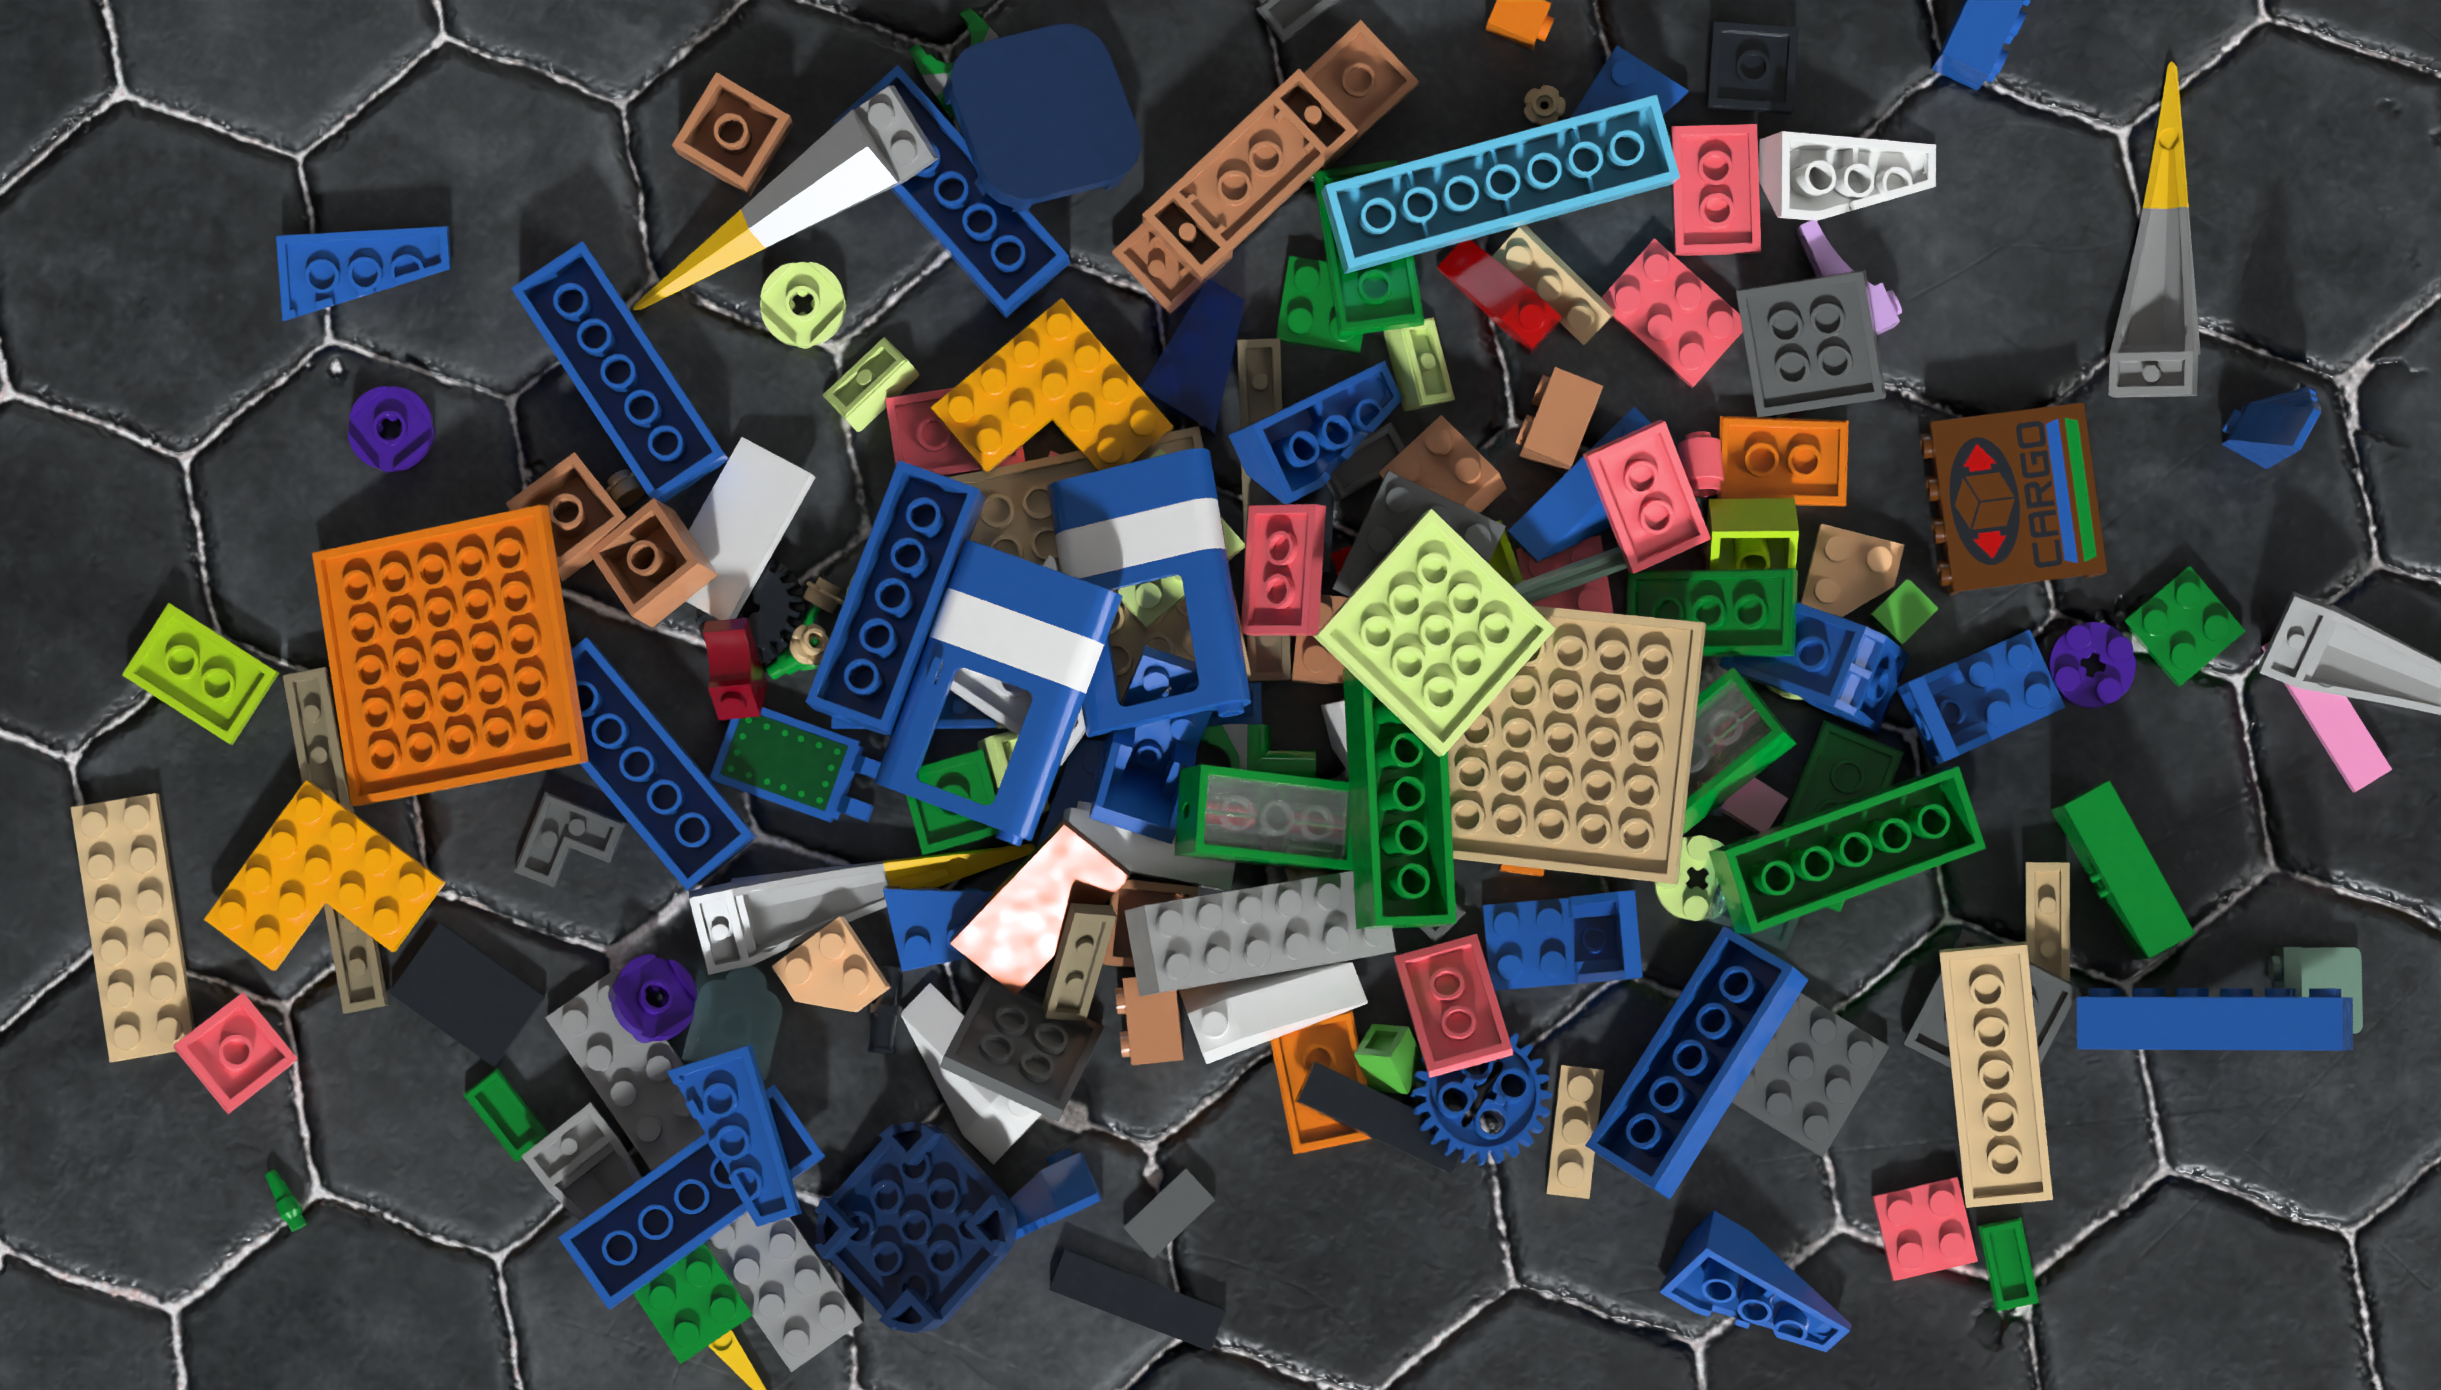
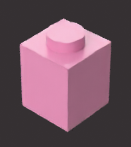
[1718,777,1788,834]

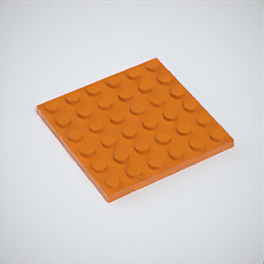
[312,505,589,806]

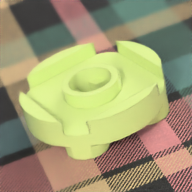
[760,262,847,349]
[1654,835,1727,921]

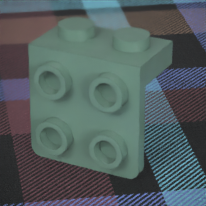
[2268,947,2363,1034]

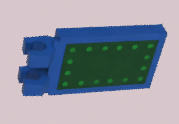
[709,707,881,823]

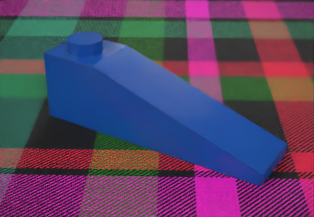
[1228,361,1403,505]
[2222,386,2321,469]
[1507,406,1651,563]
[1009,1148,1103,1240]
[1659,1211,1852,1352]

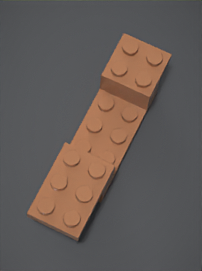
[1112,20,1419,316]

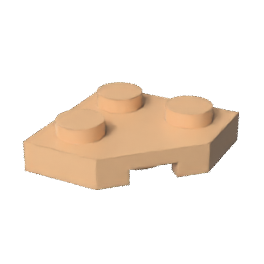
[1800,524,1905,618]
[772,916,891,1012]

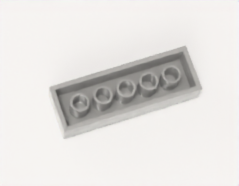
[1124,871,1396,997]

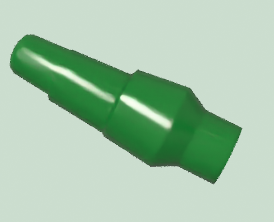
[265,1169,307,1232]

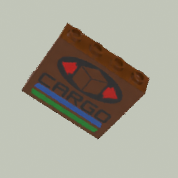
[1920,402,2107,595]

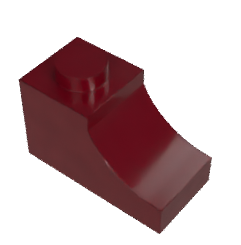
[703,618,768,720]

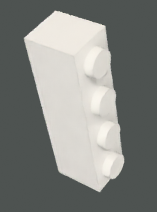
[1063,801,1235,891]

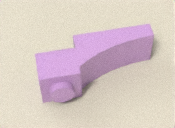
[1796,220,1902,335]

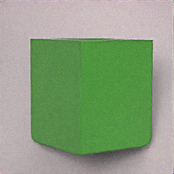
[1867,580,1939,646]
[1354,1024,1424,1094]

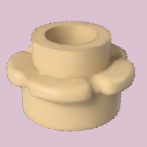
[1524,85,1566,126]
[605,469,646,508]

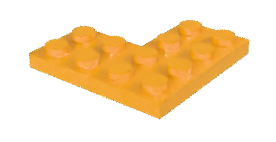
[931,298,1173,474]
[204,780,446,971]

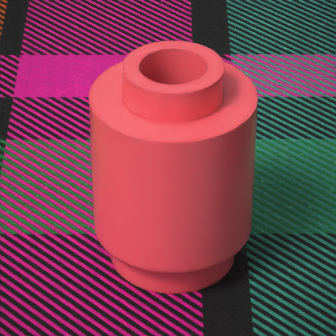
[1677,431,1724,498]

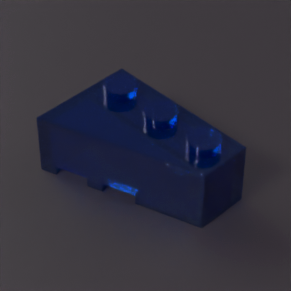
[1141,279,1245,438]

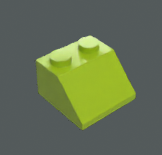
[1707,498,1799,570]

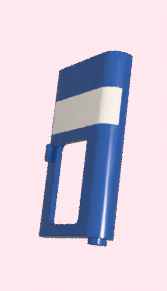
[1047,448,1252,737]
[874,539,1123,846]

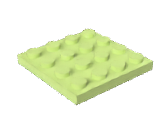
[1313,509,1555,757]

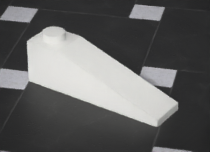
[1759,131,1936,221]
[1179,962,1368,1064]
[902,983,1042,1165]

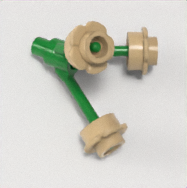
[766,577,844,680]

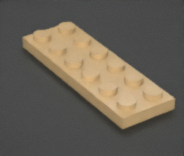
[71,793,195,1062]
[1939,942,2053,1208]

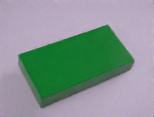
[463,1068,550,1162]
[1977,1217,2039,1311]

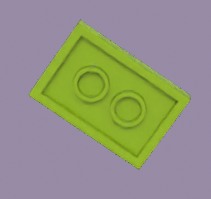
[122,603,279,745]

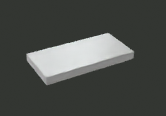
[685,437,816,620]

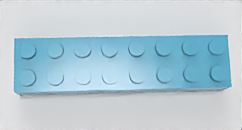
[1321,95,1680,274]

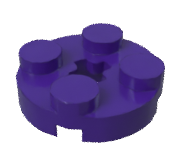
[348,386,436,473]
[2047,622,2136,709]
[608,954,697,1043]

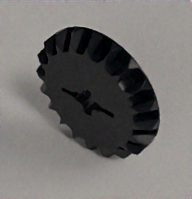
[695,558,805,663]

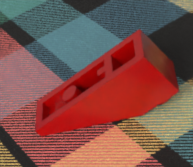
[1437,240,1562,355]

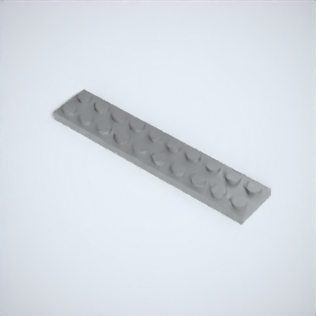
[546,968,864,1372]

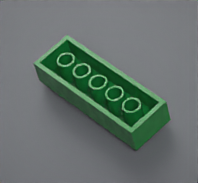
[1343,668,1457,929]
[1708,766,1986,934]

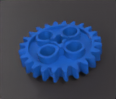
[1411,1033,1552,1166]

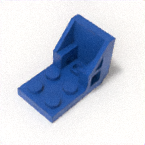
[1719,602,1910,734]
[1897,629,2066,767]
[1089,645,1213,844]
[1482,890,1643,991]

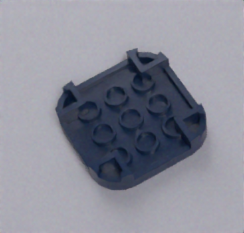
[943,24,1141,212]
[814,1122,1018,1333]

